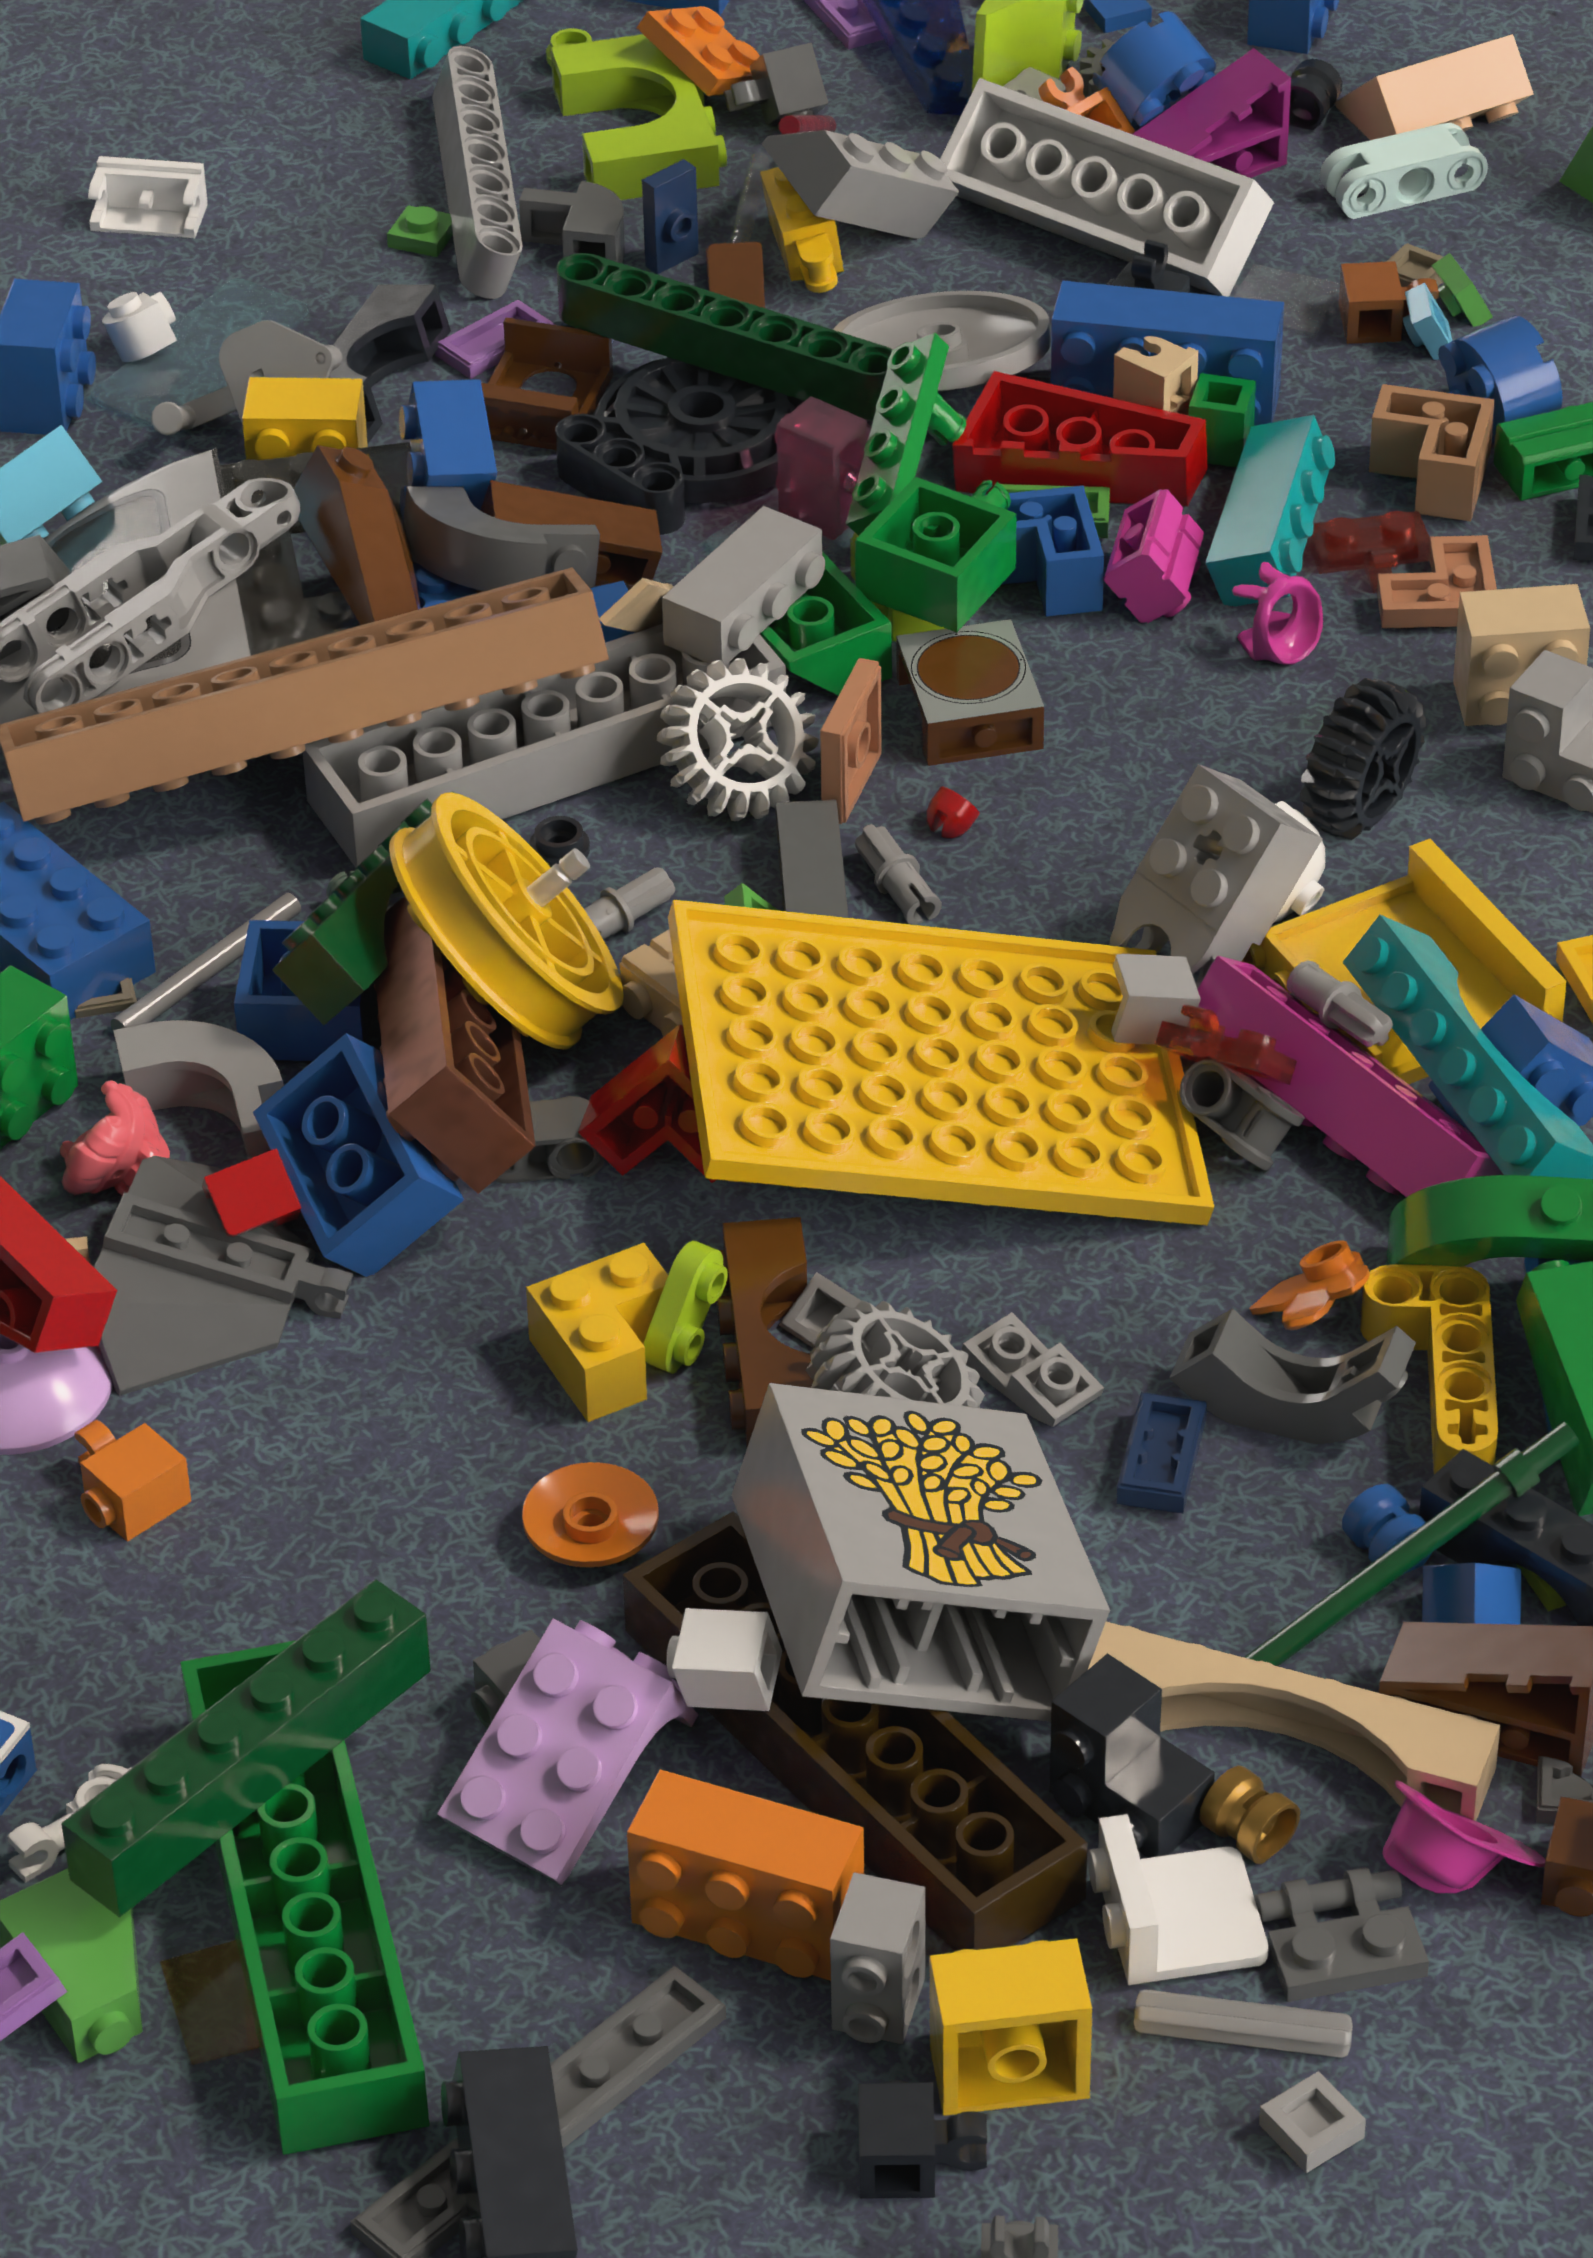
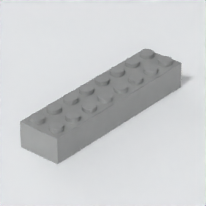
[303,624,786,867]

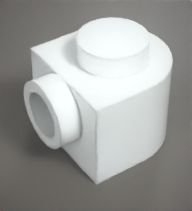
[102,292,177,362]

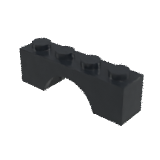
[328,284,451,444]
[1419,1449,1593,1626]

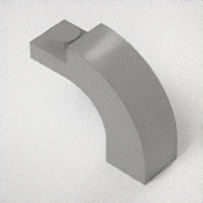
[113,1020,284,1159]

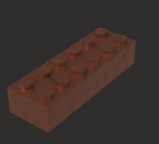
[374,896,536,1194]

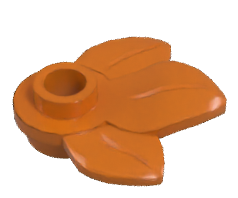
[1249,1240,1370,1331]

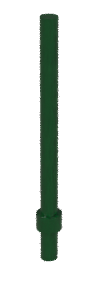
[1243,1422,1580,1666]

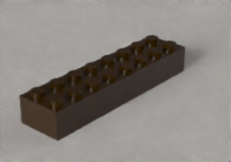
[623,1511,1087,1951]

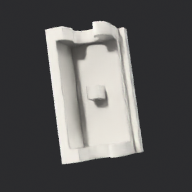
[88,156,208,238]

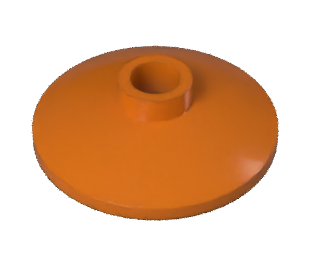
[522,1462,659,1567]

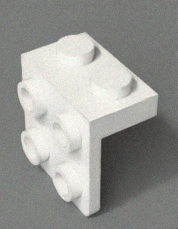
[1087,1814,1268,1985]

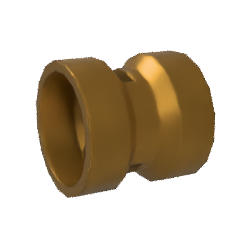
[1200,1765,1300,1864]

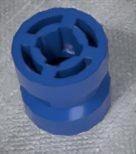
[1342,1484,1432,1574]

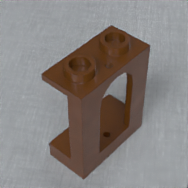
[481,317,613,450]

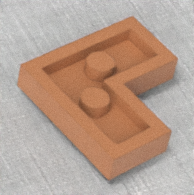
[1377,535,1497,628]

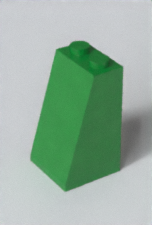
[1516,1260,1593,1516]

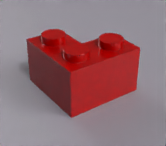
[578,1024,717,1183]

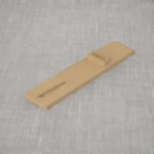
[599,578,674,633]

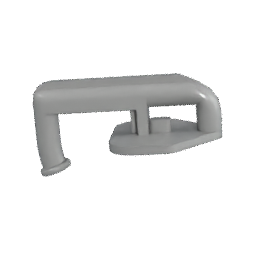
[151,320,343,436]

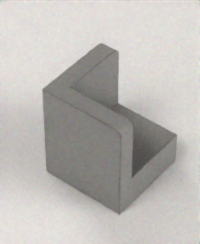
[1111,954,1201,1046]

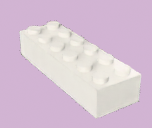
[940,78,1274,297]

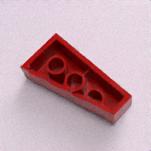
[952,371,1207,507]
[0,1176,117,1353]

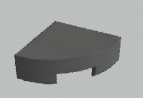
[1536,1756,1593,1824]

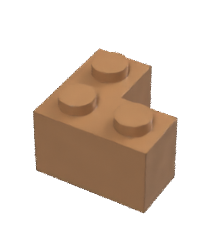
[1369,384,1494,521]

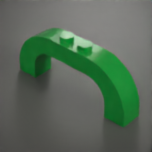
[1387,1175,1593,1267]

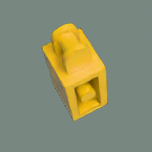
[760,167,844,293]

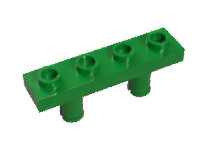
[846,332,967,536]

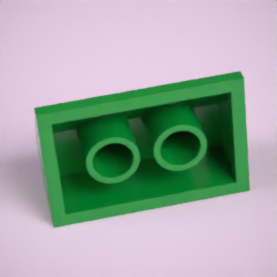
[760,551,892,696]

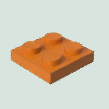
[637,6,760,96]

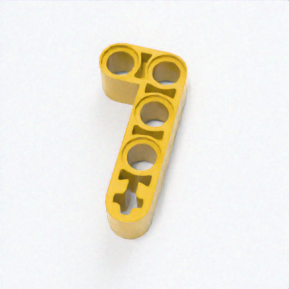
[1360,1264,1498,1474]

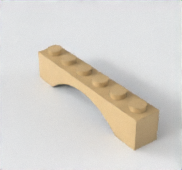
[1088,1622,1500,1821]

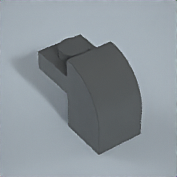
[519,181,625,263]

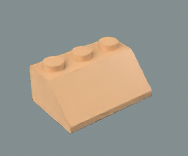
[1335,34,1533,140]

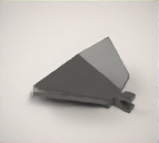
[94,1156,353,1396]

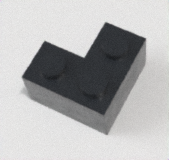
[1050,1653,1215,1858]

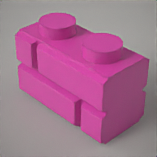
[1103,489,1204,623]

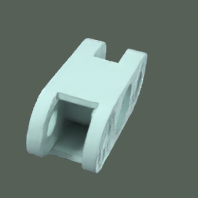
[1319,123,1488,219]

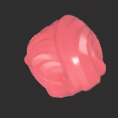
[60,1080,170,1196]

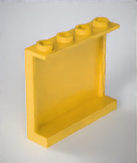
[1241,839,1567,1084]

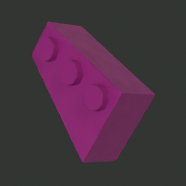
[1132,48,1291,178]

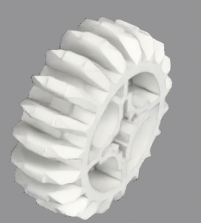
[656,658,819,821]

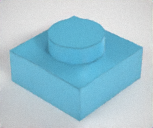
[1403,283,1452,360]

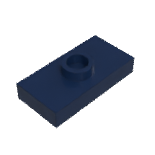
[642,159,699,275]
[1116,1392,1207,1514]

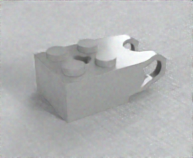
[1109,764,1323,989]

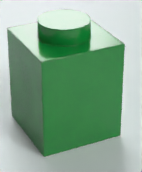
[1189,373,1256,468]

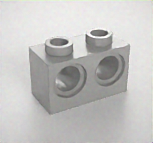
[830,1872,925,2044]

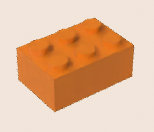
[627,1770,864,1981]

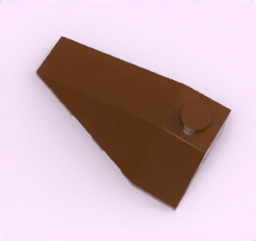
[294,445,421,625]

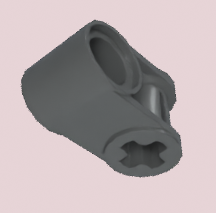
[1180,1060,1305,1171]
[494,1096,605,1183]

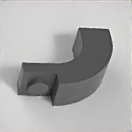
[403,486,600,591]
[1169,1308,1416,1444]

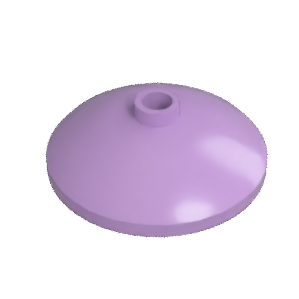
[0,1334,113,1455]

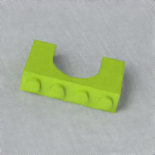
[551,34,727,200]

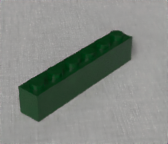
[61,1579,431,1918]

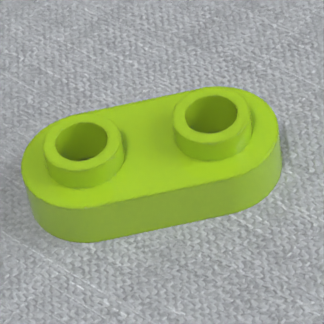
[644,1241,728,1374]

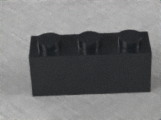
[441,2046,578,2258]

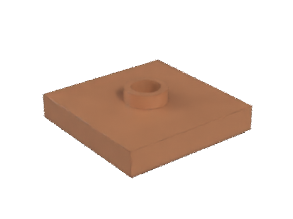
[820,658,882,824]

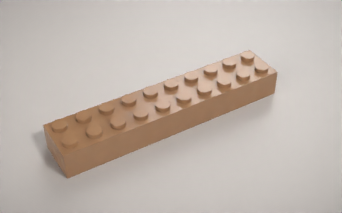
[0,567,609,824]

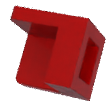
[202,1148,302,1237]

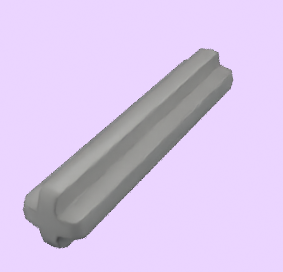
[1134,1989,1353,2058]

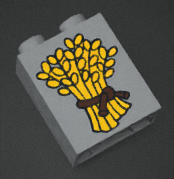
[732,1383,1110,1722]

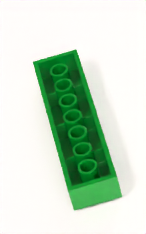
[180,1640,430,2155]

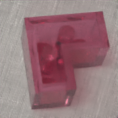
[775,397,872,540]

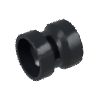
[1289,59,1343,130]

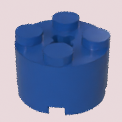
[1092,11,1216,132]
[1438,315,1562,446]

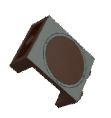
[896,619,1044,766]

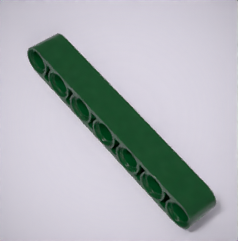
[556,253,893,421]

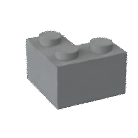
[1502,650,1593,813]

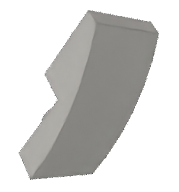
[961,1312,1104,1427]

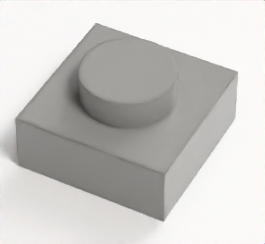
[1259,2071,1366,2173]

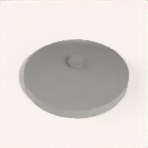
[833,291,1051,391]

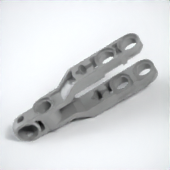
[0,478,300,714]

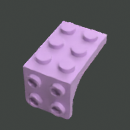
[437,1618,698,1885]

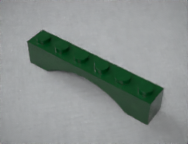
[272,791,454,1026]

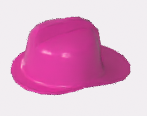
[1382,1780,1546,1893]

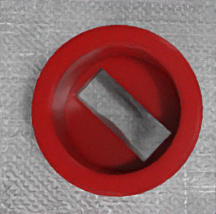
[926,786,980,838]

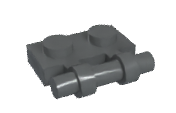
[1255,1867,1429,2002]

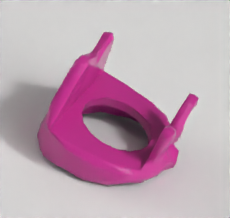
[1232,562,1323,665]

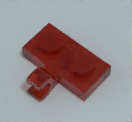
[1307,511,1430,593]
[1154,1005,1297,1085]

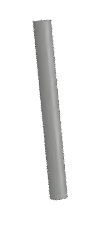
[111,893,301,1030]

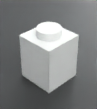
[667,1608,782,1711]

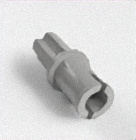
[855,824,942,925]
[584,867,675,939]
[1287,960,1393,1047]

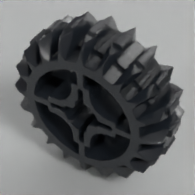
[1300,678,1426,840]

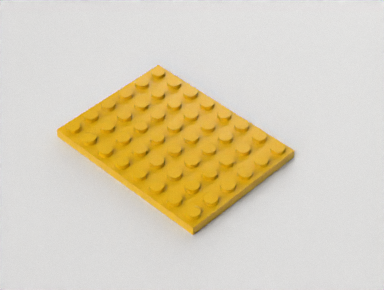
[668,900,1214,1226]

